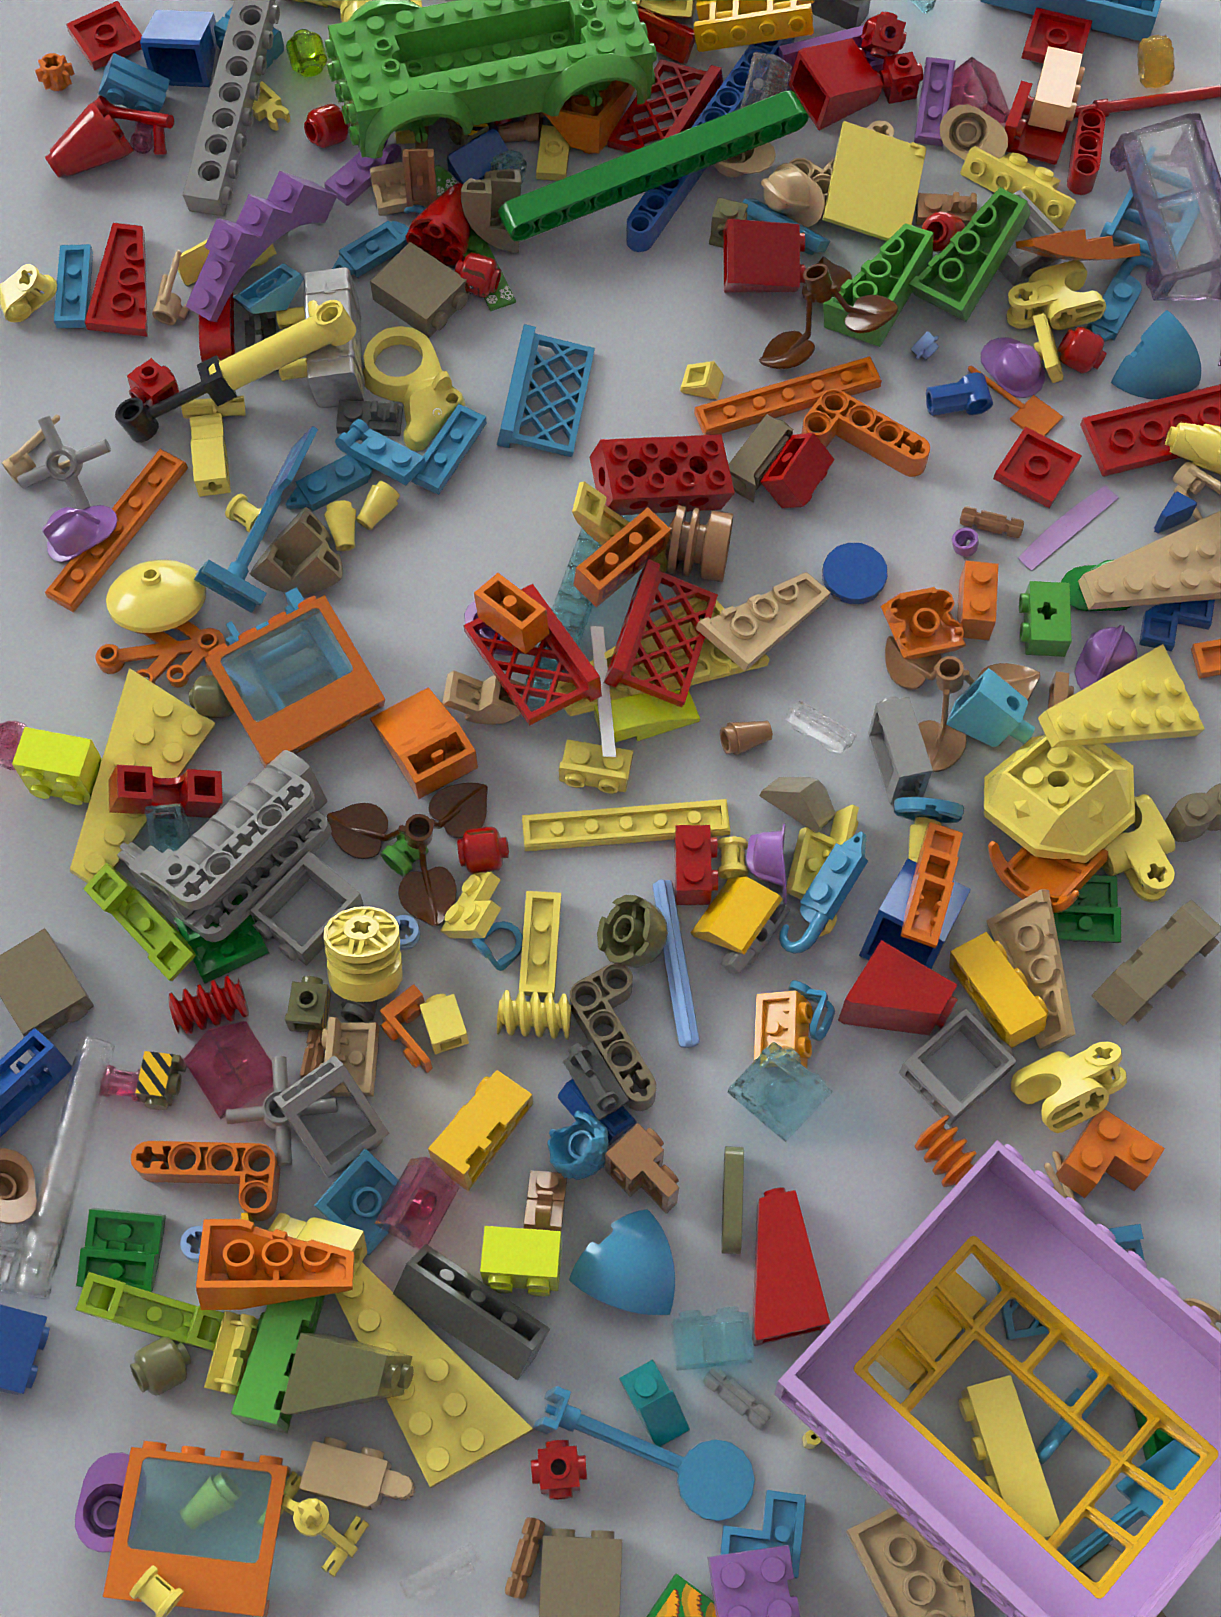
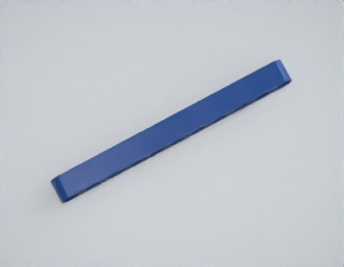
[626,37,795,252]

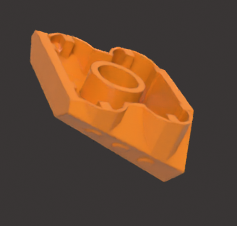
[880,587,966,660]

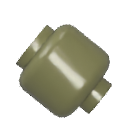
[189,675,242,719]
[130,1337,191,1396]

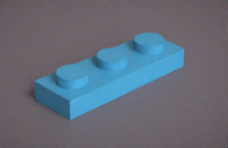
[743,198,830,255]
[54,244,93,328]
[411,404,487,495]

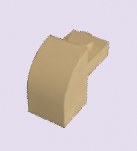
[442,670,525,725]

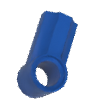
[925,372,993,416]

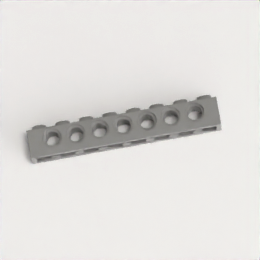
[183,0,280,216]

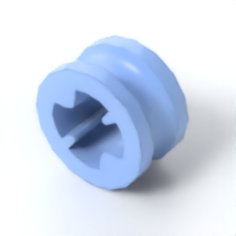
[395,915,420,950]
[180,1226,203,1263]

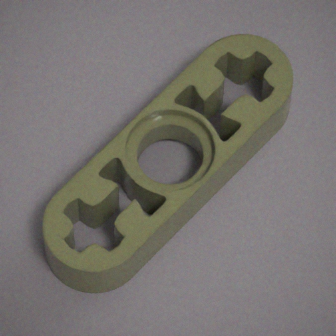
[721,1146,744,1254]

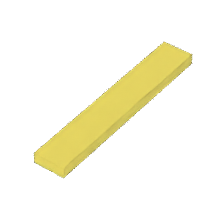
[522,799,730,851]

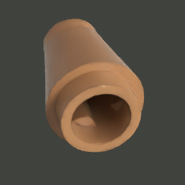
[720,720,773,755]

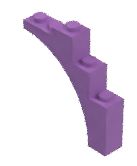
[186,171,338,322]

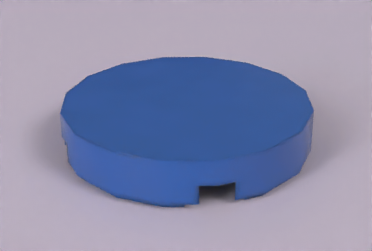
[822,543,888,604]

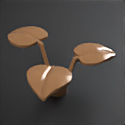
[885,636,1040,772]

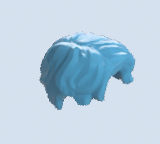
[547,1110,609,1180]

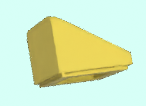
[680,361,724,399]

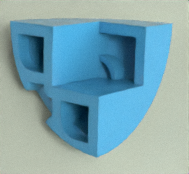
[1111,310,1201,399]
[569,1209,675,1315]

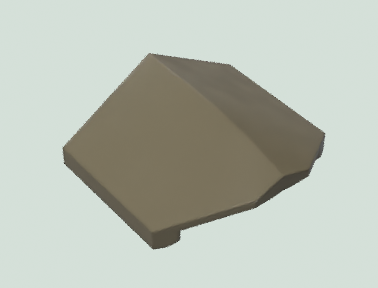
[759,777,836,833]

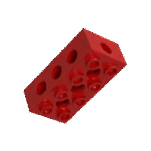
[589,434,735,515]

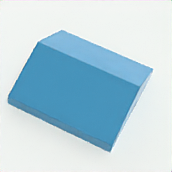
[233,263,304,314]
[314,1149,418,1255]

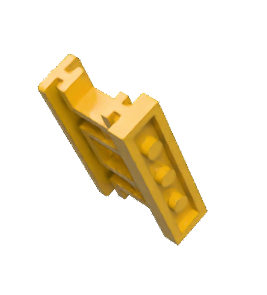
[693,0,815,52]

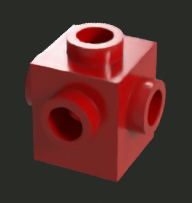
[861,11,907,59]
[879,51,923,104]
[127,358,179,407]
[531,1440,587,1500]

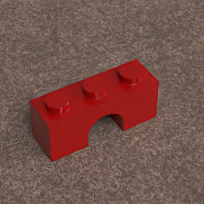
[109,764,223,818]

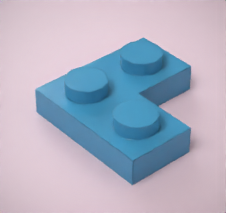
[720,1490,806,1579]

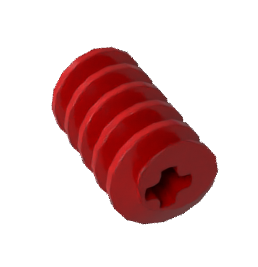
[168,976,249,1035]

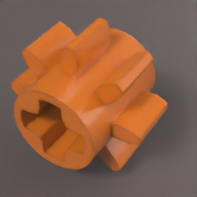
[35,53,75,91]

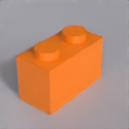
[957,560,999,640]
[474,573,549,654]

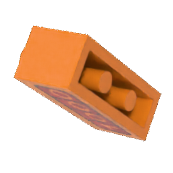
[573,507,671,608]

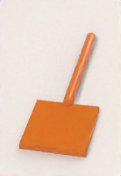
[968,366,1063,436]

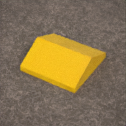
[690,876,783,955]

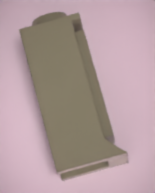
[728,414,794,503]

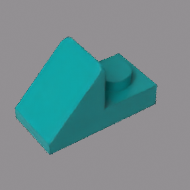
[619,1359,690,1447]

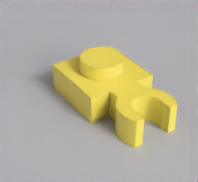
[252,81,291,131]

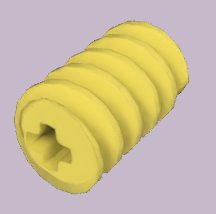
[497,990,571,1040]

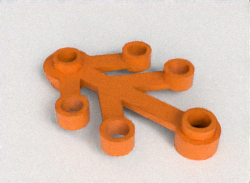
[95,621,226,688]

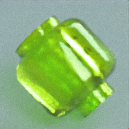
[286,29,328,77]

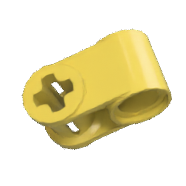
[0,264,57,322]

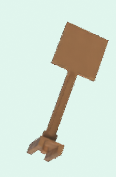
[403,126,437,207]

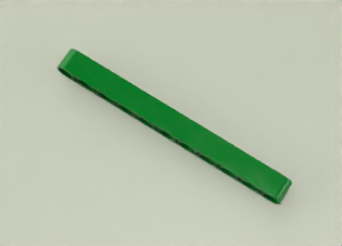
[498,90,809,242]

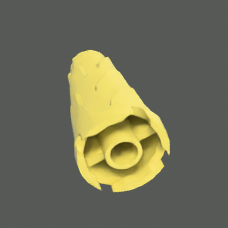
[1165,422,1221,475]

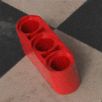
[1067,107,1106,195]
[199,292,235,362]

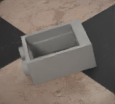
[998,190,1061,286]
[868,697,933,805]
[251,851,364,966]
[899,1008,1017,1126]
[273,1055,390,1178]

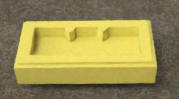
[536,125,570,181]
[1033,313,1064,383]

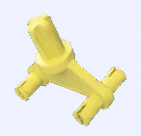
[257,1471,369,1577]

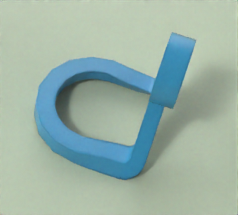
[471,921,523,971]
[788,980,835,1041]

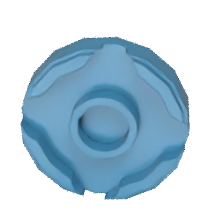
[894,797,964,823]

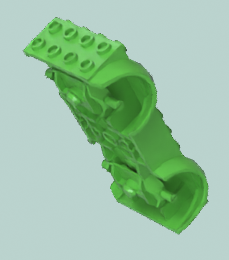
[324,0,657,159]

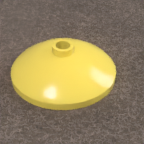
[106,560,206,633]

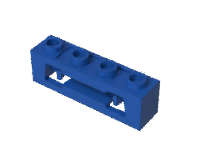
[0,1028,74,1137]

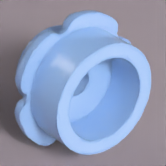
[911,331,939,360]

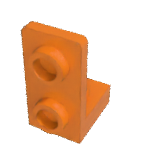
[380,984,433,1073]

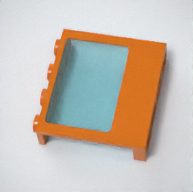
[205,595,386,768]
[103,1441,291,1617]

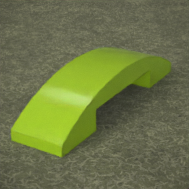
[83,863,196,982]
[75,1272,224,1352]

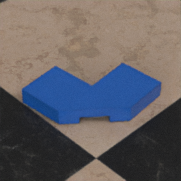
[1139,599,1215,652]

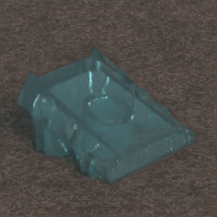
[727,1041,833,1142]

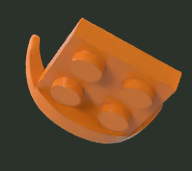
[988,841,1108,913]

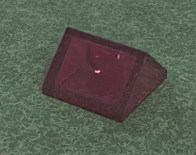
[949,57,1010,123]
[183,1021,273,1119]
[374,1157,460,1250]

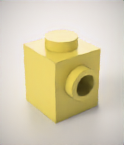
[420,994,469,1055]

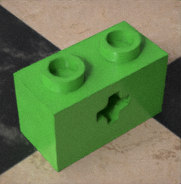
[1019,581,1072,657]

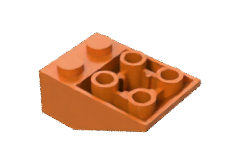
[370,687,478,800]

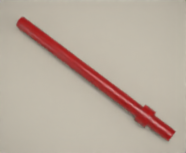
[1073,85,1221,119]

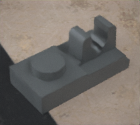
[336,400,403,436]

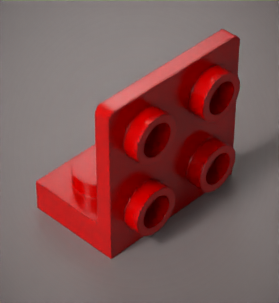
[1004,80,1071,165]

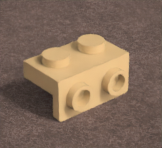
[370,161,438,216]
[320,1017,380,1096]

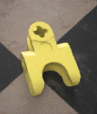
[1006,260,1106,330]
[1102,794,1175,902]
[1011,1042,1127,1133]

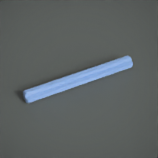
[652,879,700,1048]

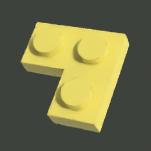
[440,872,502,938]

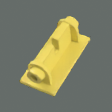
[204,1311,259,1396]

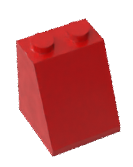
[788,38,883,131]
[723,219,805,293]
[838,940,958,1036]

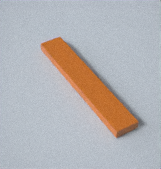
[694,356,882,435]
[45,449,188,613]

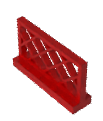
[607,59,723,153]
[603,559,718,708]
[463,584,602,726]

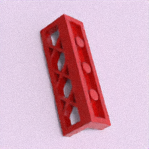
[637,5,696,64]

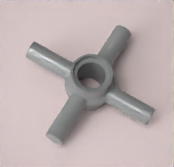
[17,416,111,510]
[226,1056,338,1167]

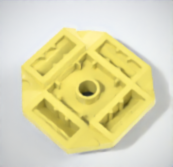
[984,735,1135,863]

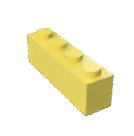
[959,1375,1060,1538]

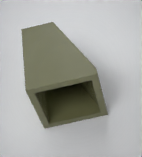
[280,1333,414,1414]

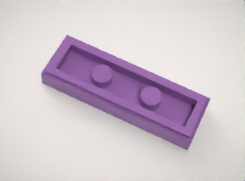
[914,57,956,146]

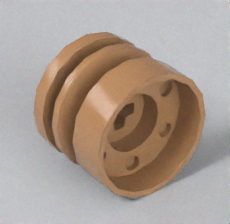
[665,505,733,582]

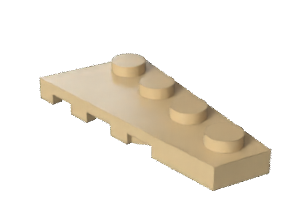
[696,572,831,671]
[986,889,1076,1049]

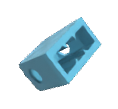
[946,668,1035,747]

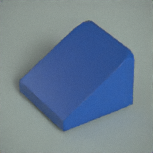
[1154,491,1197,533]

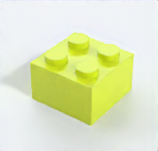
[12,727,102,805]
[480,1226,562,1296]

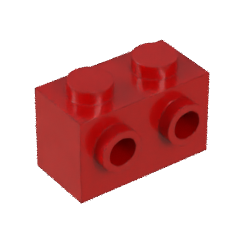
[760,432,835,508]
[674,825,718,905]

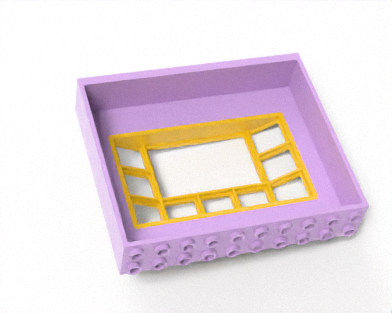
[774,1140,1221,1617]

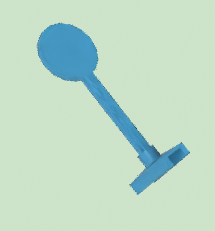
[533,1386,755,1521]

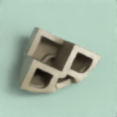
[461,169,521,253]
[250,507,343,594]

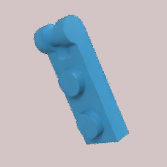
[335,419,426,486]

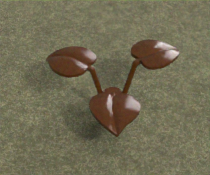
[759,256,899,369]
[327,783,488,926]

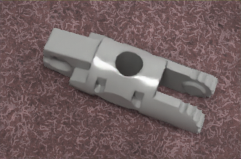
[720,904,790,973]

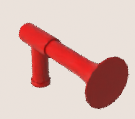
[97,95,174,155]

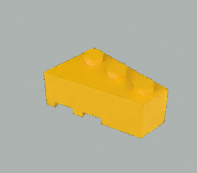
[428,1070,533,1191]

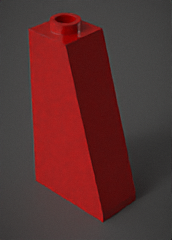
[752,1187,830,1346]

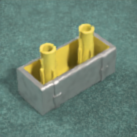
[276,267,365,408]

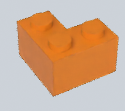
[1056,1109,1165,1198]

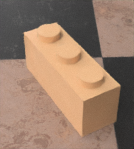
[1028,46,1085,132]

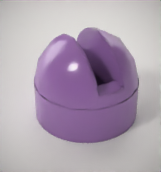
[952,528,979,557]

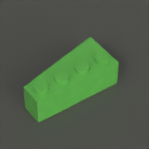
[909,187,1031,322]
[823,223,933,347]
[231,1295,326,1433]

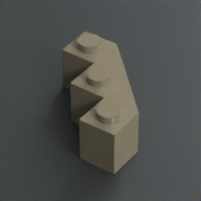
[1092,900,1221,1026]

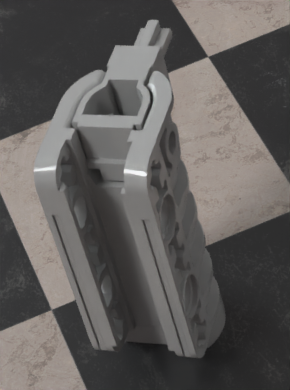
[117,750,332,942]

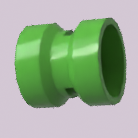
[380,834,429,877]

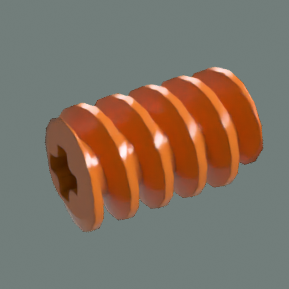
[915,1115,977,1187]

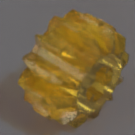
[1137,35,1175,88]

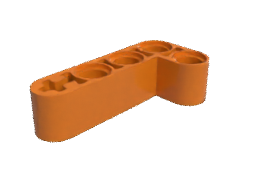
[801,389,930,477]
[131,1141,280,1221]

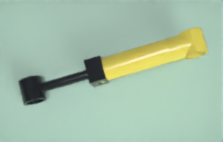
[115,300,356,443]

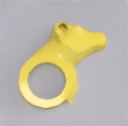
[363,326,465,451]

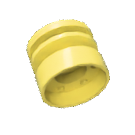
[324,906,403,1002]

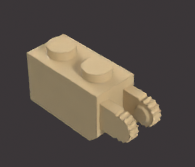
[299,1437,416,1510]

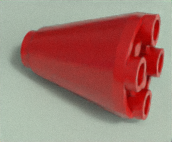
[45,98,134,178]
[406,183,471,266]

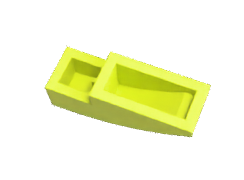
[594,690,700,743]

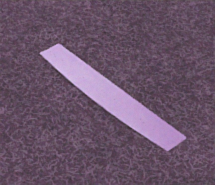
[1018,485,1119,571]

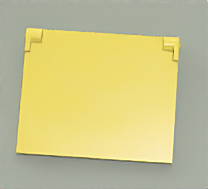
[823,121,926,241]

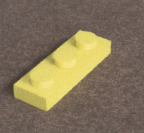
[519,891,561,997]

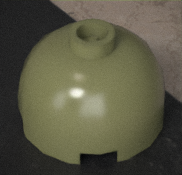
[597,895,668,968]

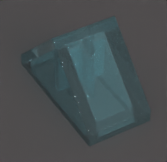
[145,804,190,853]

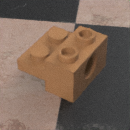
[605,1123,679,1214]

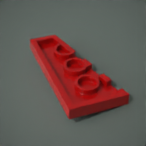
[85,223,148,337]

